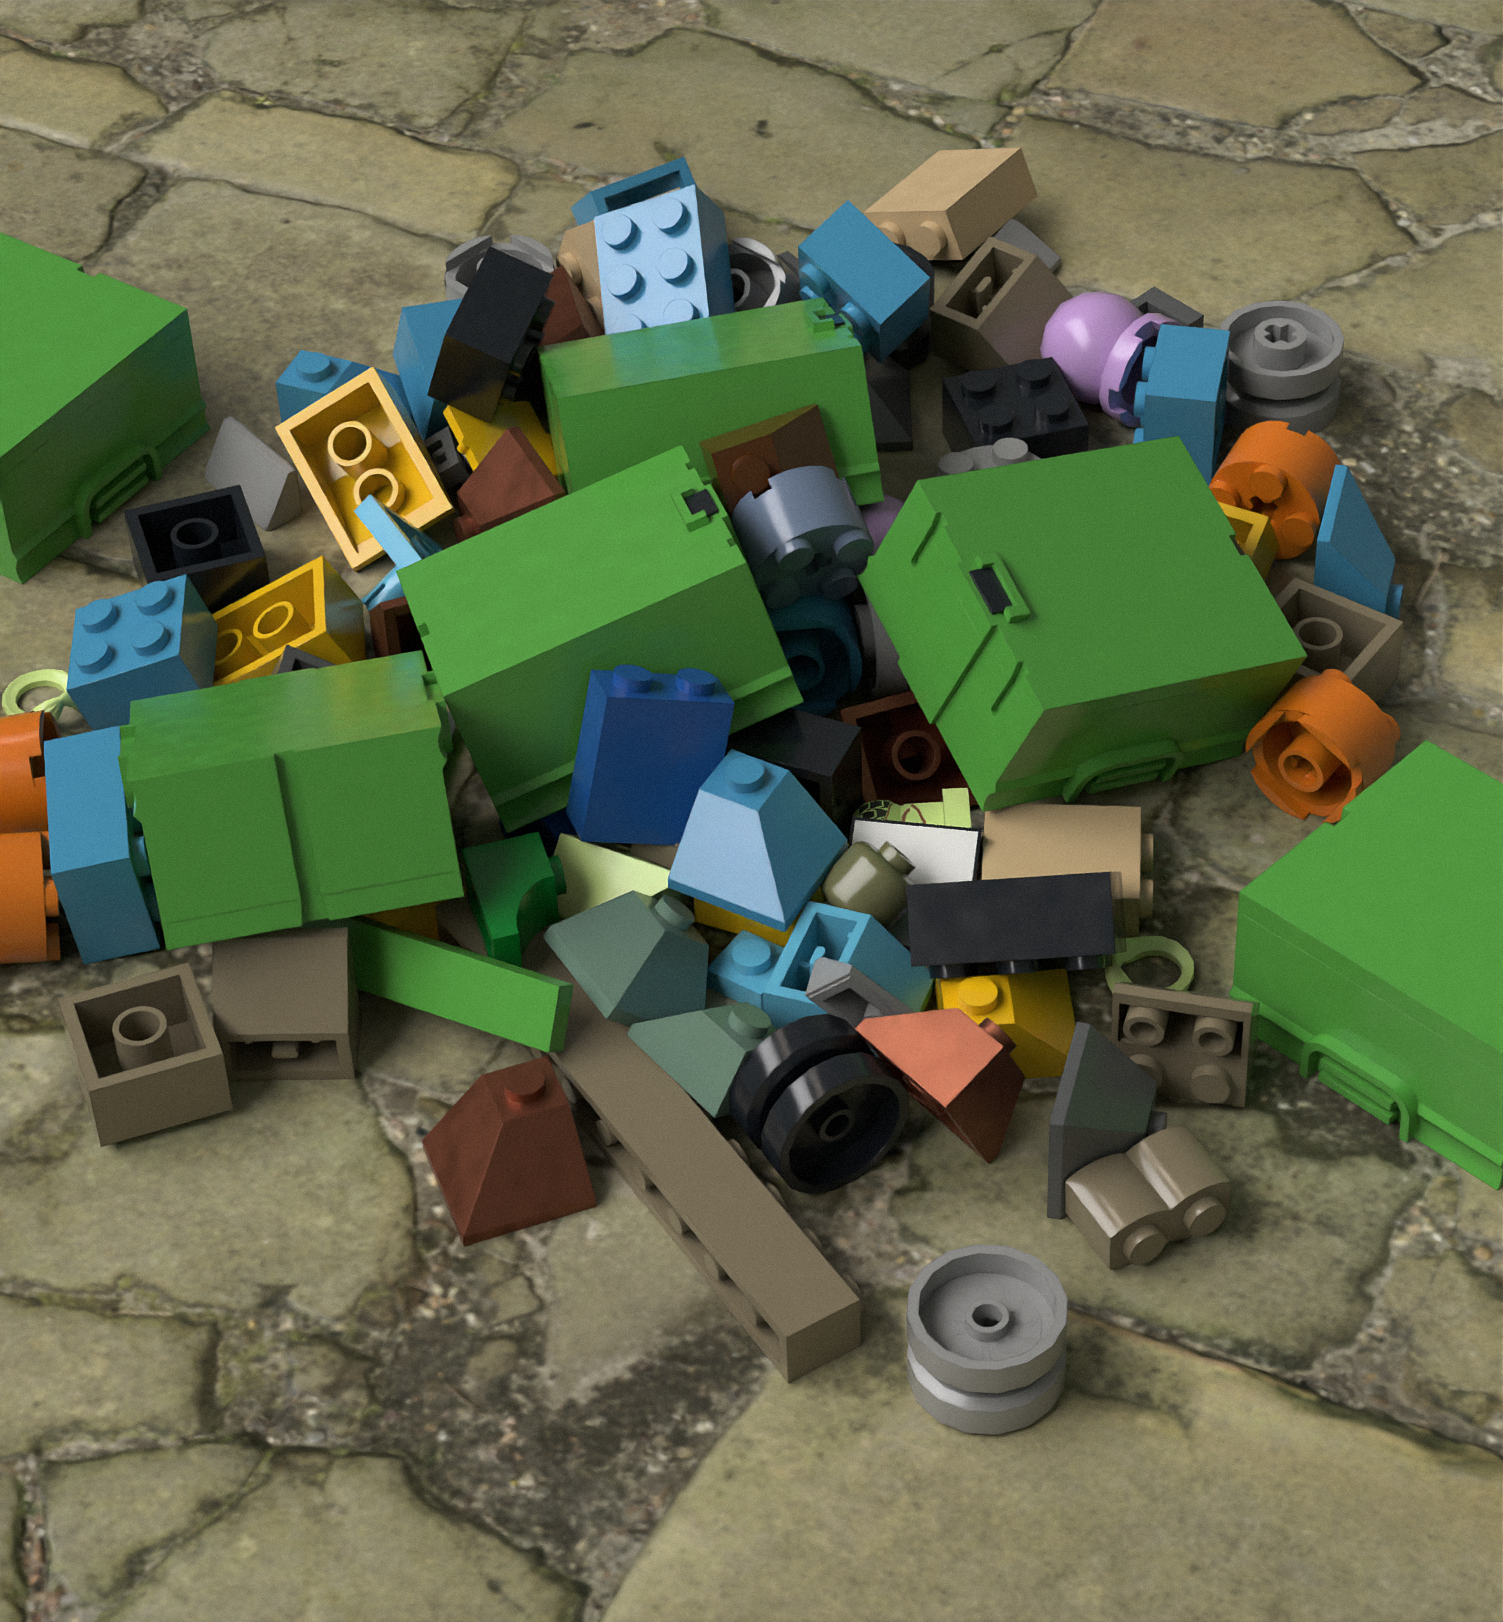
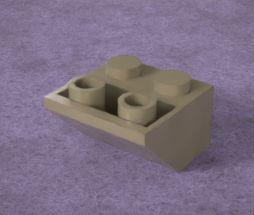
[929,236,1074,371]
[212,927,362,1081]
[1111,982,1260,1107]

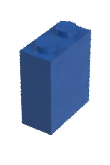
[566,665,735,845]

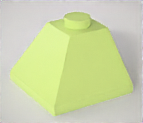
[554,833,694,922]

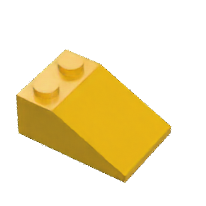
[275,367,455,572]
[212,555,366,687]

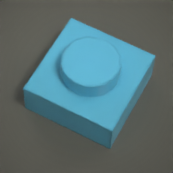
[707,929,784,1011]

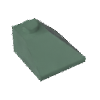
[542,890,709,1027]
[627,1002,777,1118]

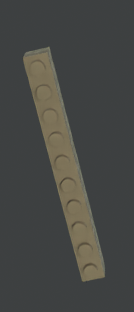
[435,892,865,1383]

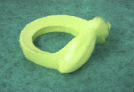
[2,669,79,722]
[1105,936,1194,994]

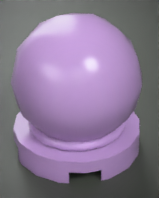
[1040,291,1181,427]

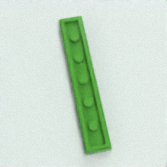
[293,915,574,1053]

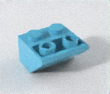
[763,900,935,1057]

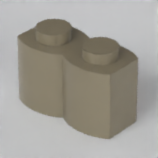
[1065,1125,1231,1270]

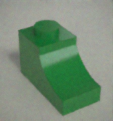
[461,832,567,968]

